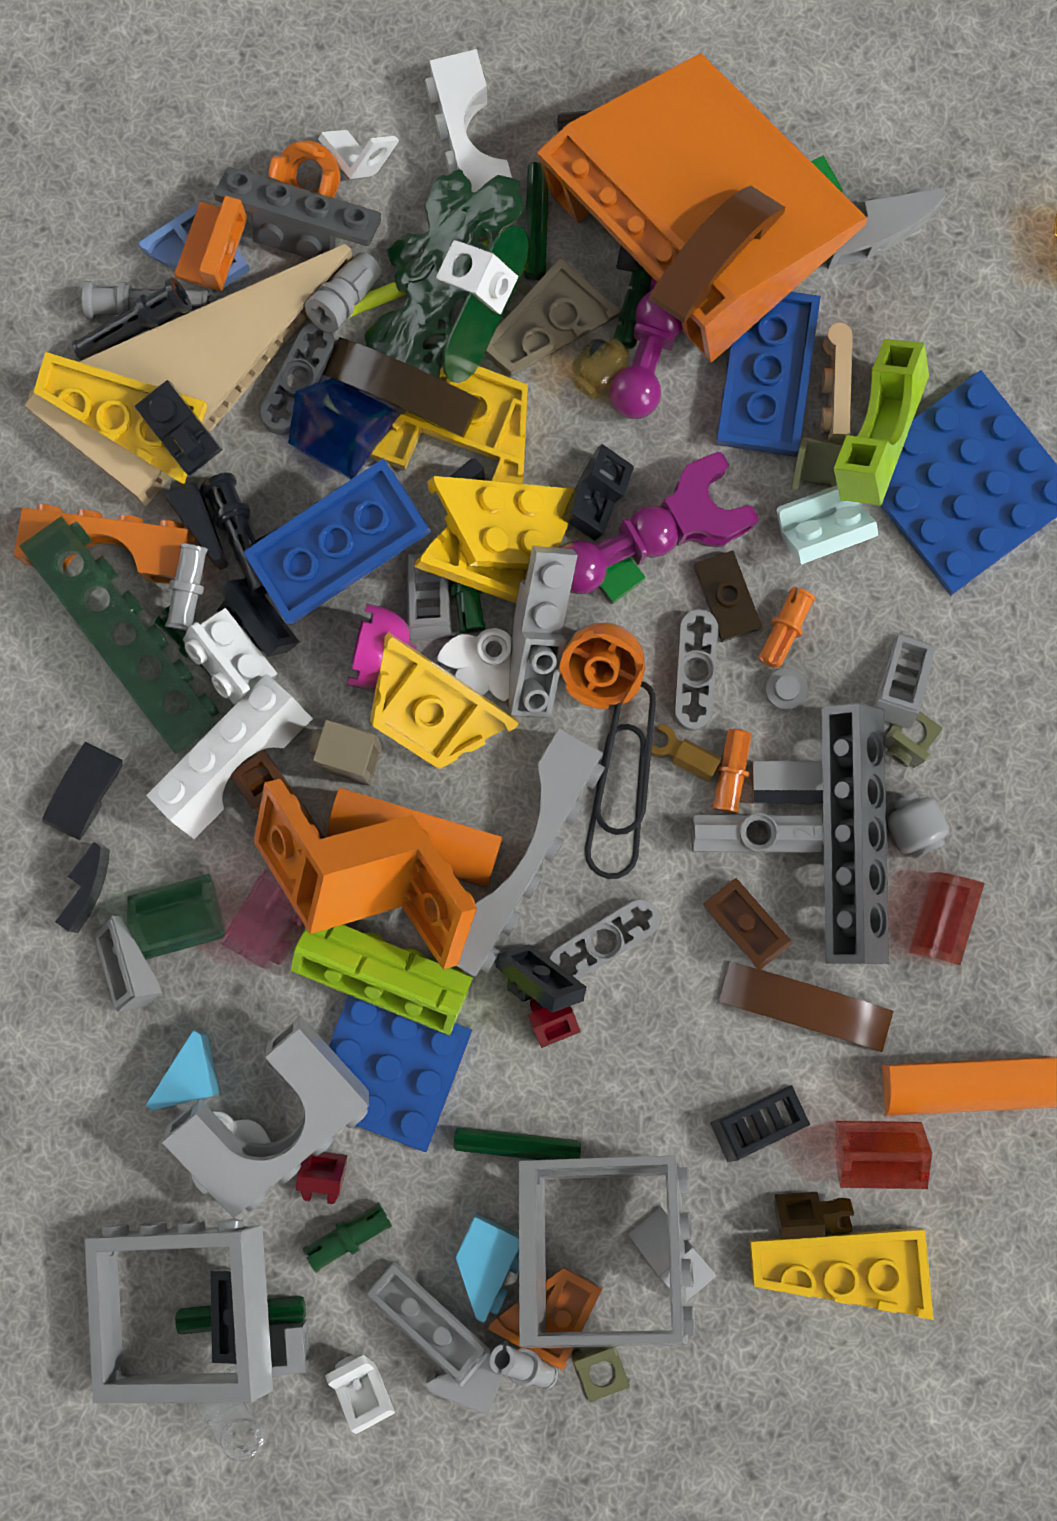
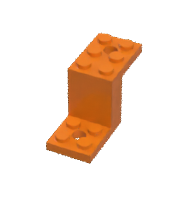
[254,779,477,970]

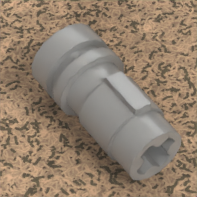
[305,252,382,332]

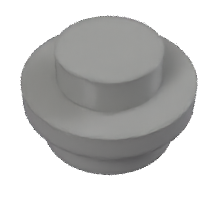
[765,668,808,710]

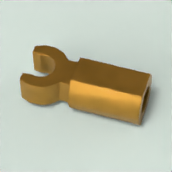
[651,724,722,783]

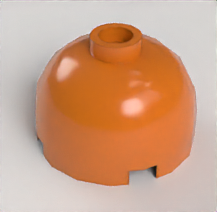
[559,622,646,709]

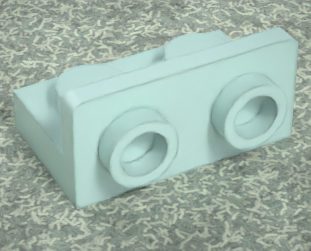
[776,485,879,564]

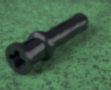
[72,277,192,361]
[200,473,268,596]

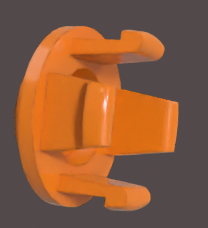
[268,140,340,198]

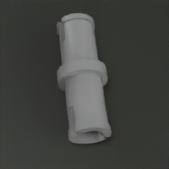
[165,543,208,631]
[490,1345,558,1390]

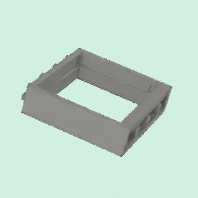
[519,1155,696,1348]
[84,1218,273,1403]

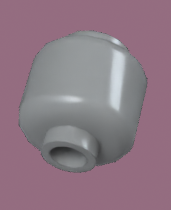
[886,792,950,858]

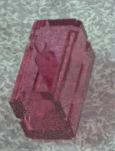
[220,868,304,969]

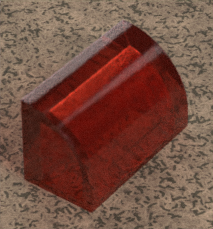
[908,872,985,966]
[836,1121,932,1189]

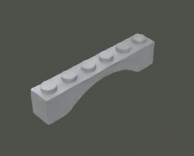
[457,728,605,977]

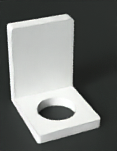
[318,130,399,179]
[436,240,518,314]

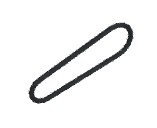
[594,681,656,835]
[585,724,646,879]

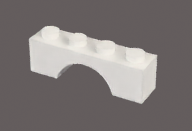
[425,49,512,192]
[146,674,313,839]

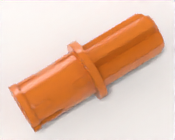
[759,587,815,669]
[712,729,752,814]

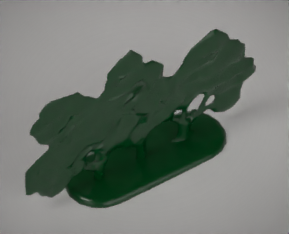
[364,169,529,383]

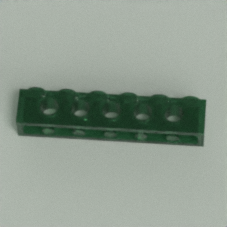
[19,516,220,754]

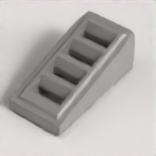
[406,553,452,640]
[873,633,936,728]
[94,916,162,1012]

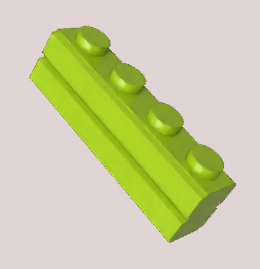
[290,924,473,1036]

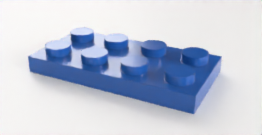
[716,292,821,457]
[243,458,432,625]

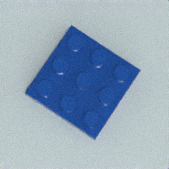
[329,995,473,1152]

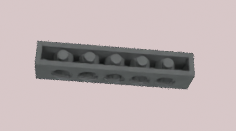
[822,703,889,964]

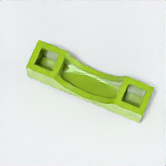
[834,339,929,506]

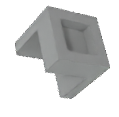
[269,1320,311,1376]

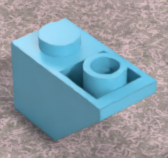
[456,1212,519,1323]

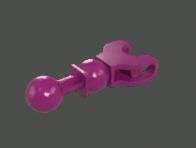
[609,278,683,419]
[562,452,760,594]

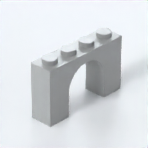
[162,1015,369,1218]

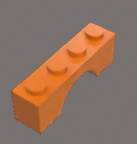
[14,504,194,584]

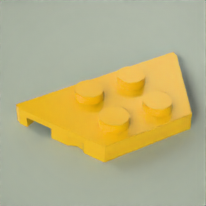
[427,476,574,570]
[414,525,528,604]
[370,632,519,769]

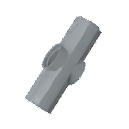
[691,813,824,855]

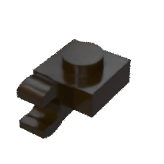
[774,1192,854,1240]

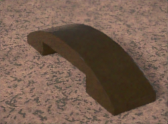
[323,337,481,438]

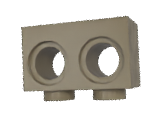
[310,720,383,786]

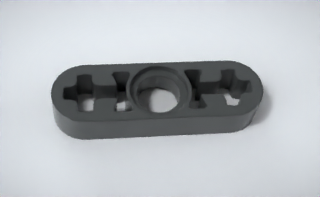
[260,323,336,435]

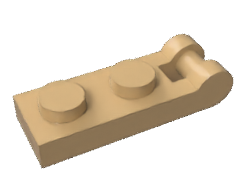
[820,322,853,444]

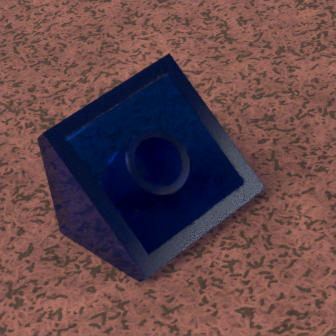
[288,378,399,480]

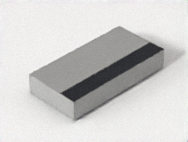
[752,761,823,804]

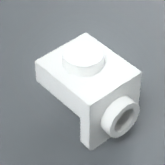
[325,1355,395,1434]

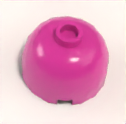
[347,603,417,690]

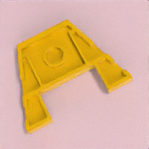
[370,366,528,484]

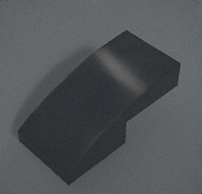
[562,444,634,541]
[42,742,123,841]
[55,842,110,933]

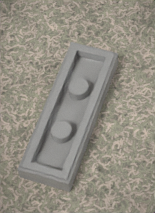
[364,1261,492,1387]

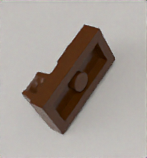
[703,878,792,971]

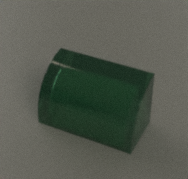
[127,873,226,960]

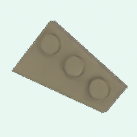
[484,257,622,377]

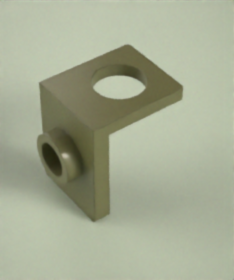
[792,437,843,489]
[885,712,942,768]
[572,1347,630,1402]

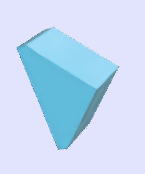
[146,1029,220,1110]

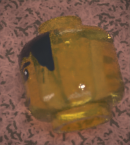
[571,338,630,401]

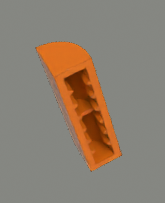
[327,787,503,888]
[881,1056,1057,1116]

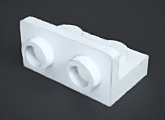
[183,608,277,705]

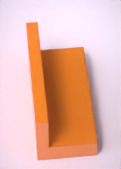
[174,195,248,292]

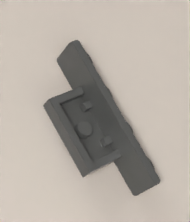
[214,167,381,259]

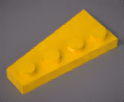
[33,352,208,484]
[749,1228,934,1320]

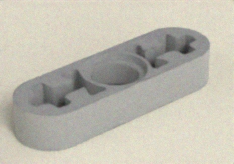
[674,609,718,731]
[550,900,660,980]

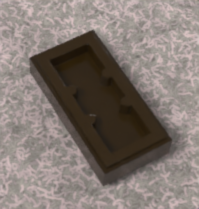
[693,550,762,643]

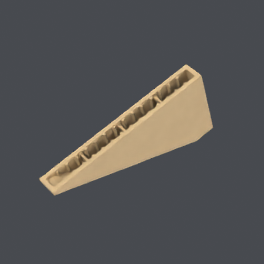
[24,244,353,507]

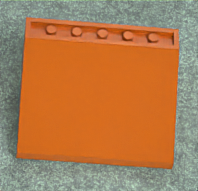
[537,53,867,363]

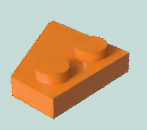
[488,1266,603,1371]

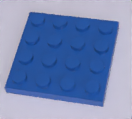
[881,370,1057,596]

